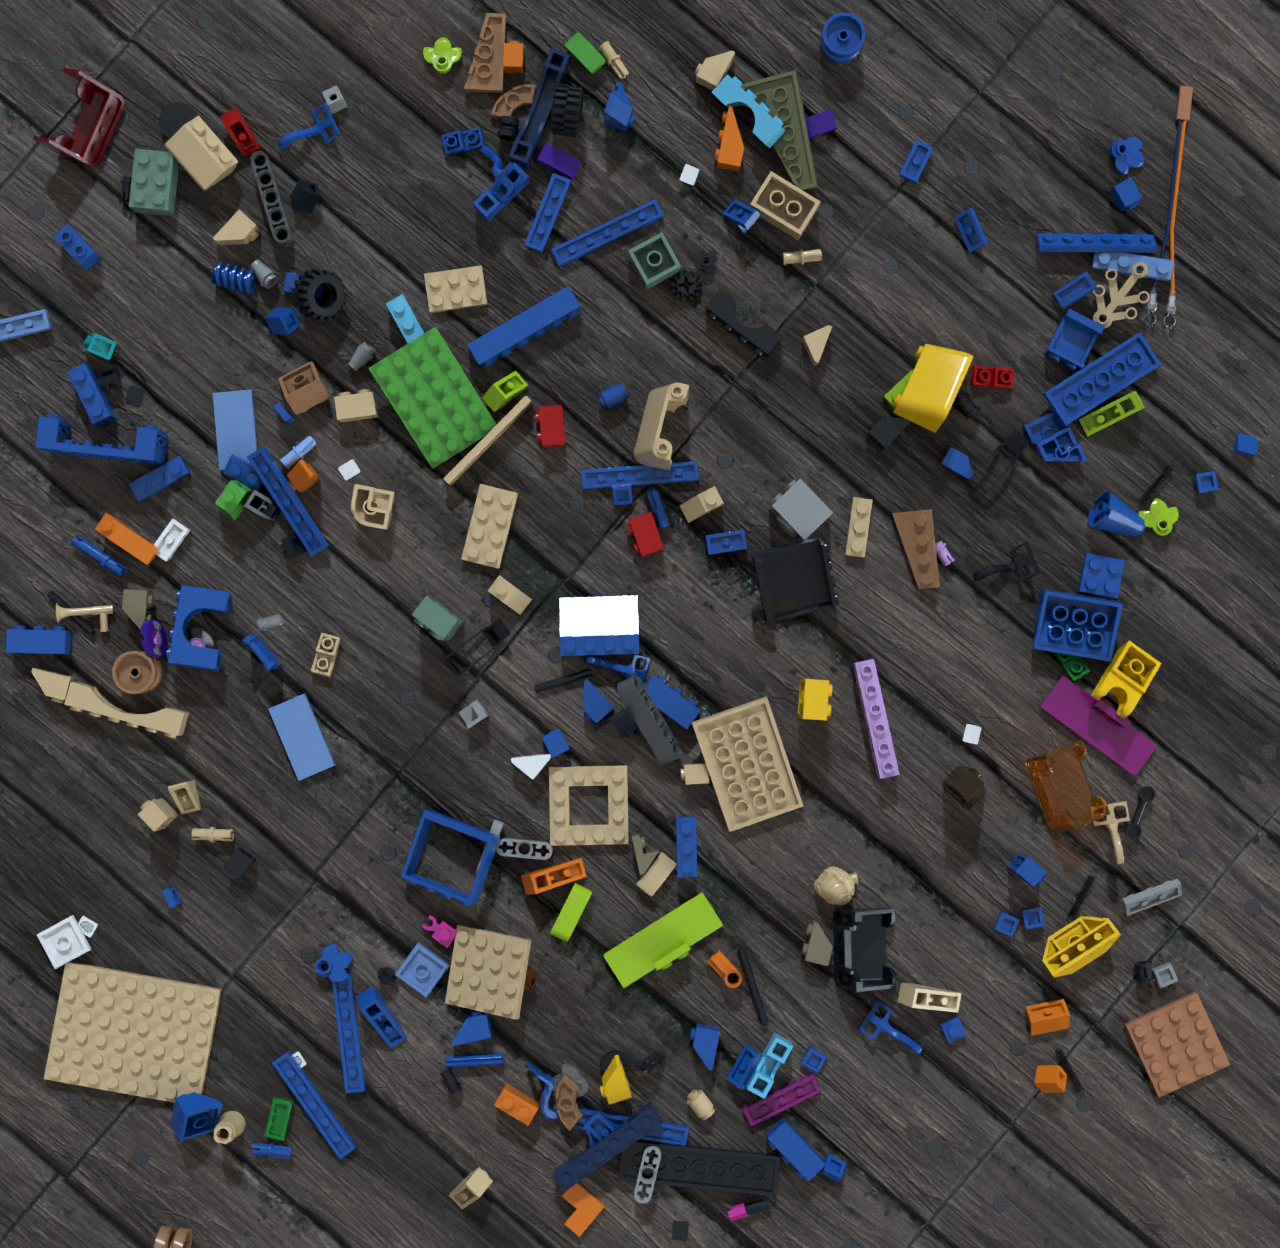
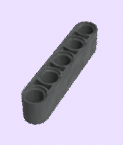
[251,151,294,247]
[617,676,682,765]

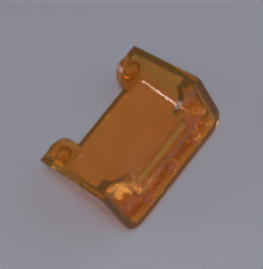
[1026,740,1110,832]

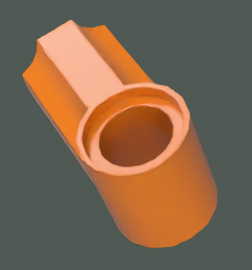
[707,950,742,988]

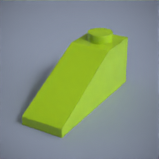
[1079,391,1145,437]

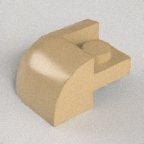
[351,484,395,530]

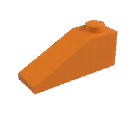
[95,513,160,565]
[521,858,587,895]

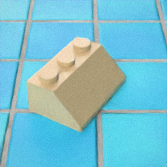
[164,116,238,191]

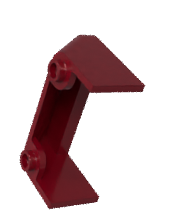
[33,68,125,167]

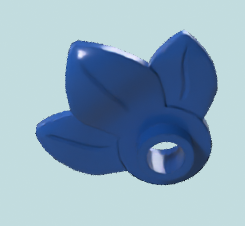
[1110,137,1144,175]
[315,943,353,982]

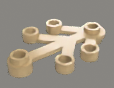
[1093,262,1150,328]

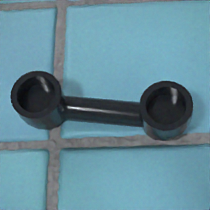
[1125,786,1156,839]

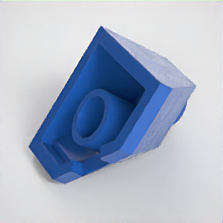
[604,82,635,132]

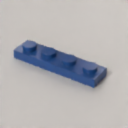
[524,173,571,254]

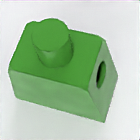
[215,480,253,521]

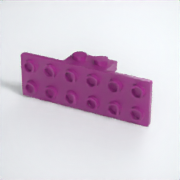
[1040,676,1157,776]

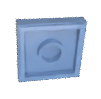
[395,942,450,998]

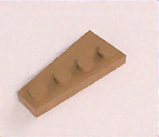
[464,13,506,93]
[892,509,940,589]

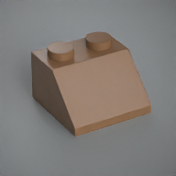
[278,361,330,415]

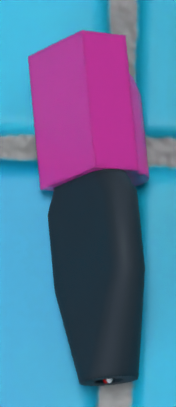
[728,1199,772,1222]

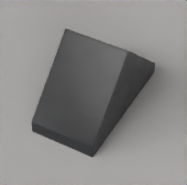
[243,489,281,523]

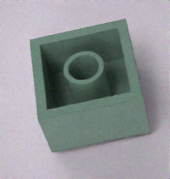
[628,232,681,290]

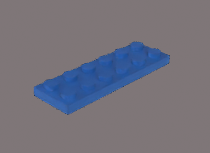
[1043,332,1161,427]

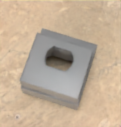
[322,85,347,114]

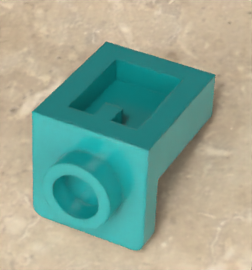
[83,333,117,360]

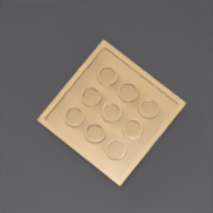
[445,925,531,1020]

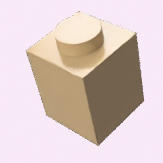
[680,763,709,785]

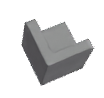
[459,699,489,729]

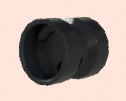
[497,116,519,141]

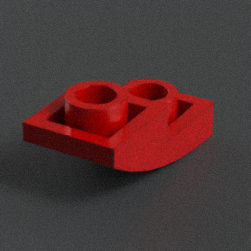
[970,365,1014,389]

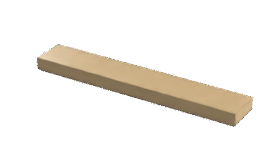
[444,396,532,486]

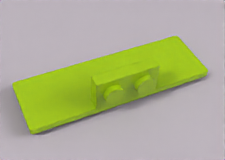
[604,892,723,988]

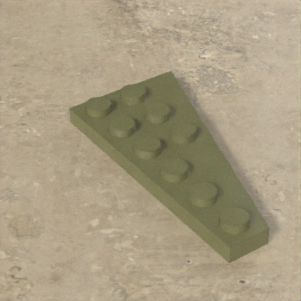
[741,70,818,191]

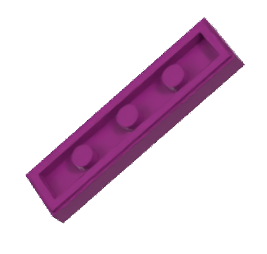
[742,1073,821,1127]

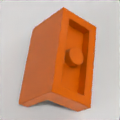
[1025,999,1070,1036]

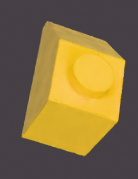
[600,1054,632,1105]

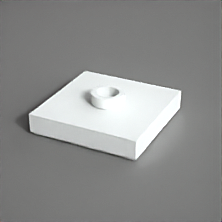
[37,915,92,969]

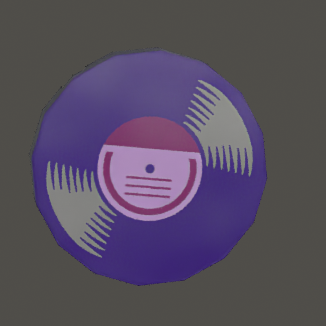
[140,619,167,658]

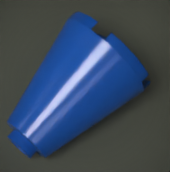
[1088,491,1145,537]

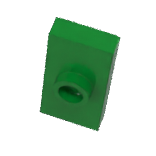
[264,1096,293,1141]

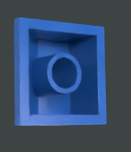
[170,1092,222,1142]

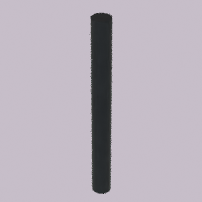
[738,947,769,1025]

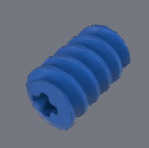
[211,261,256,295]

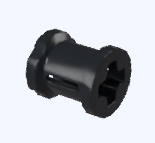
[1134,961,1155,984]

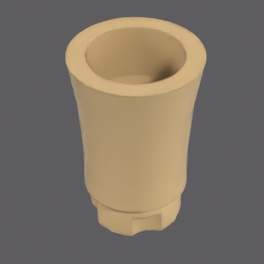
[213,1111,246,1144]

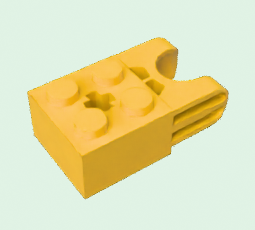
[1091,641,1162,719]

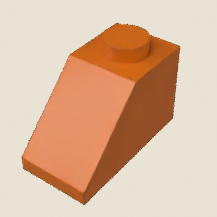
[287,459,320,493]

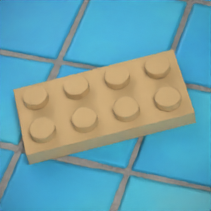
[461,484,518,569]

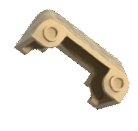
[634,383,689,471]

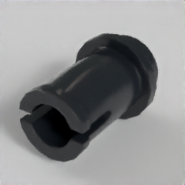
[120,176,132,202]
[440,1068,462,1094]

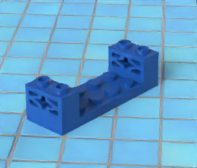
[35,414,168,465]

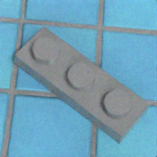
[1122,878,1182,916]

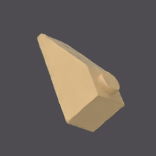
[898,982,962,1013]

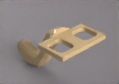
[1091,801,1130,864]

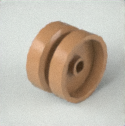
[112,651,163,694]
[154,1225,192,1248]

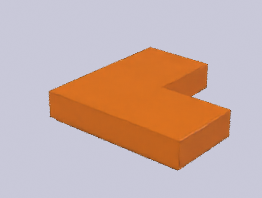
[562,1183,605,1237]

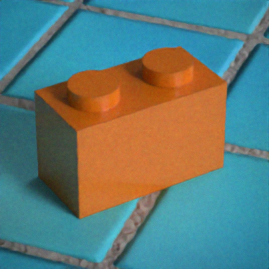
[494,1083,539,1126]

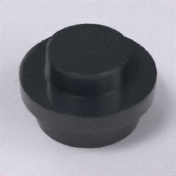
[377,967,397,985]

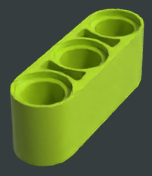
[550,883,593,942]

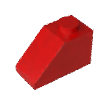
[220,107,261,157]

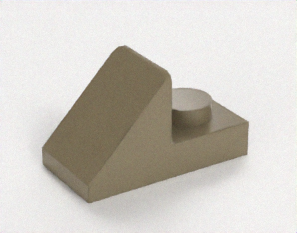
[632,833,659,875]

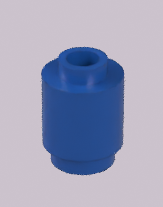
[599,384,629,410]

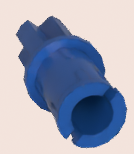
[646,489,671,529]
[251,1142,292,1159]

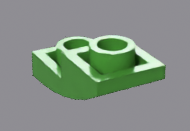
[564,32,607,75]

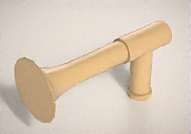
[56,603,114,632]

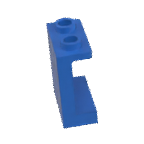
[1044,309,1104,372]

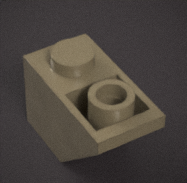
[122,589,155,630]
[801,920,833,966]

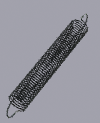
[1138,462,1174,508]
[1066,870,1097,923]
[1055,1046,1084,1097]

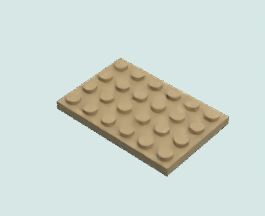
[692,697,803,832]

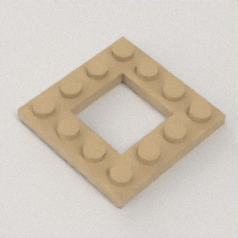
[549,765,629,846]

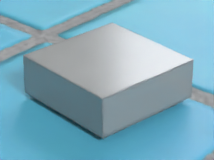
[1151,962,1178,989]

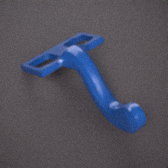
[277,102,340,149]
[481,145,524,203]
[585,654,651,683]
[859,1000,923,1054]
[525,1061,560,1121]

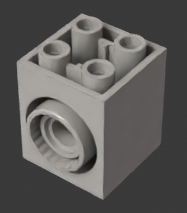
[769,478,833,541]

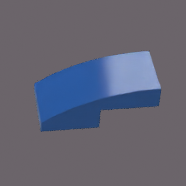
[441,127,486,155]

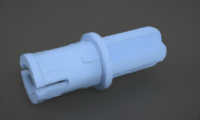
[280,436,316,469]

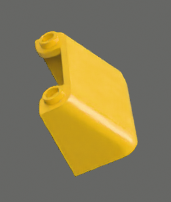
[893,344,974,433]

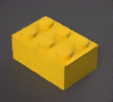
[797,679,833,721]

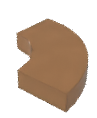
[491,84,536,119]
[555,1075,583,1131]

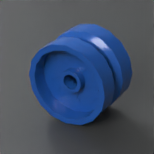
[820,12,865,64]

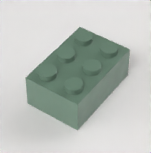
[129,149,179,216]
[412,596,464,641]

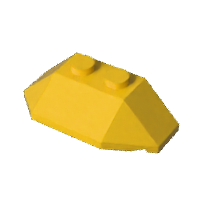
[1042,916,1121,978]

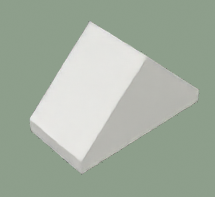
[511,754,551,779]

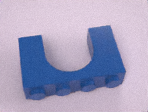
[166,585,232,672]

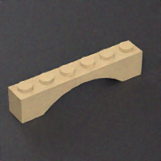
[64,682,189,738]

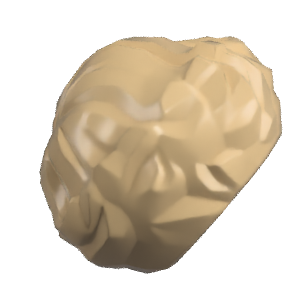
[814,866,855,906]

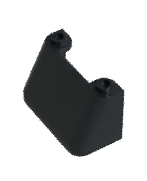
[833,908,897,992]

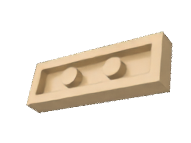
[845,497,873,558]

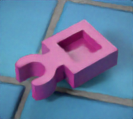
[422,915,457,948]

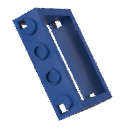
[401,810,501,906]

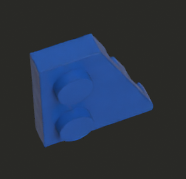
[584,1110,616,1146]

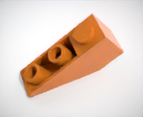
[714,105,744,172]

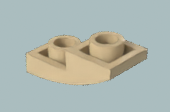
[311,633,341,678]
[636,852,677,897]

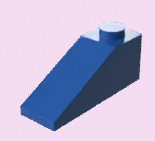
[357,986,407,1048]

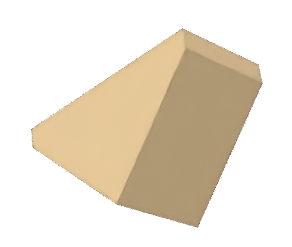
[802,325,832,366]
[168,780,201,814]

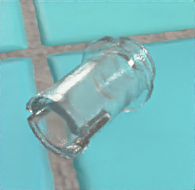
[257,612,283,631]

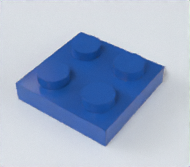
[1078,553,1125,599]

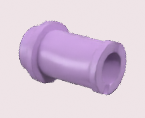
[936,541,955,567]

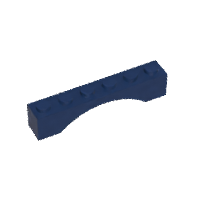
[509,48,570,170]
[553,1101,662,1192]

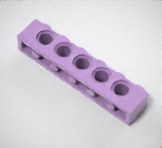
[852,659,900,779]

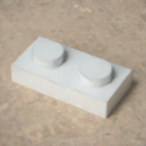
[154,518,190,562]

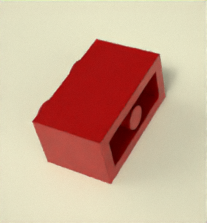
[535,405,566,448]
[627,512,664,557]

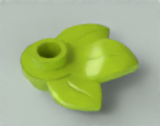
[423,37,462,74]
[1138,498,1179,536]

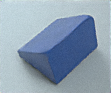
[1233,433,1257,457]

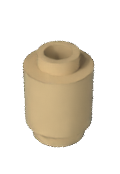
[687,1089,715,1120]

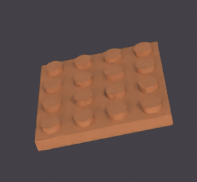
[1124,992,1230,1098]

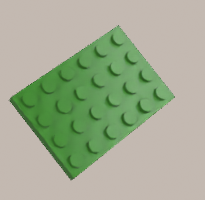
[369,326,497,469]

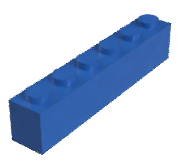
[467,286,581,368]

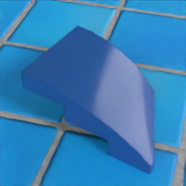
[1023,411,1087,462]

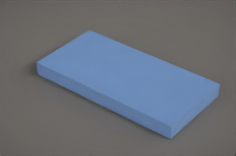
[213,389,258,471]
[268,693,336,781]

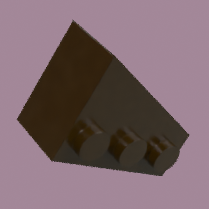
[942,766,986,810]

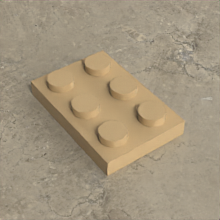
[424,265,488,314]

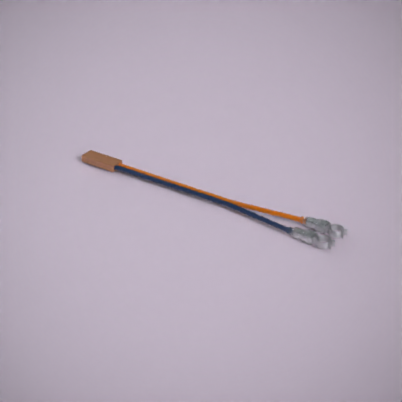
[1143,86,1193,330]

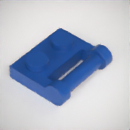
[242,634,282,672]

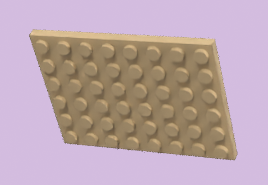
[44,961,222,1103]

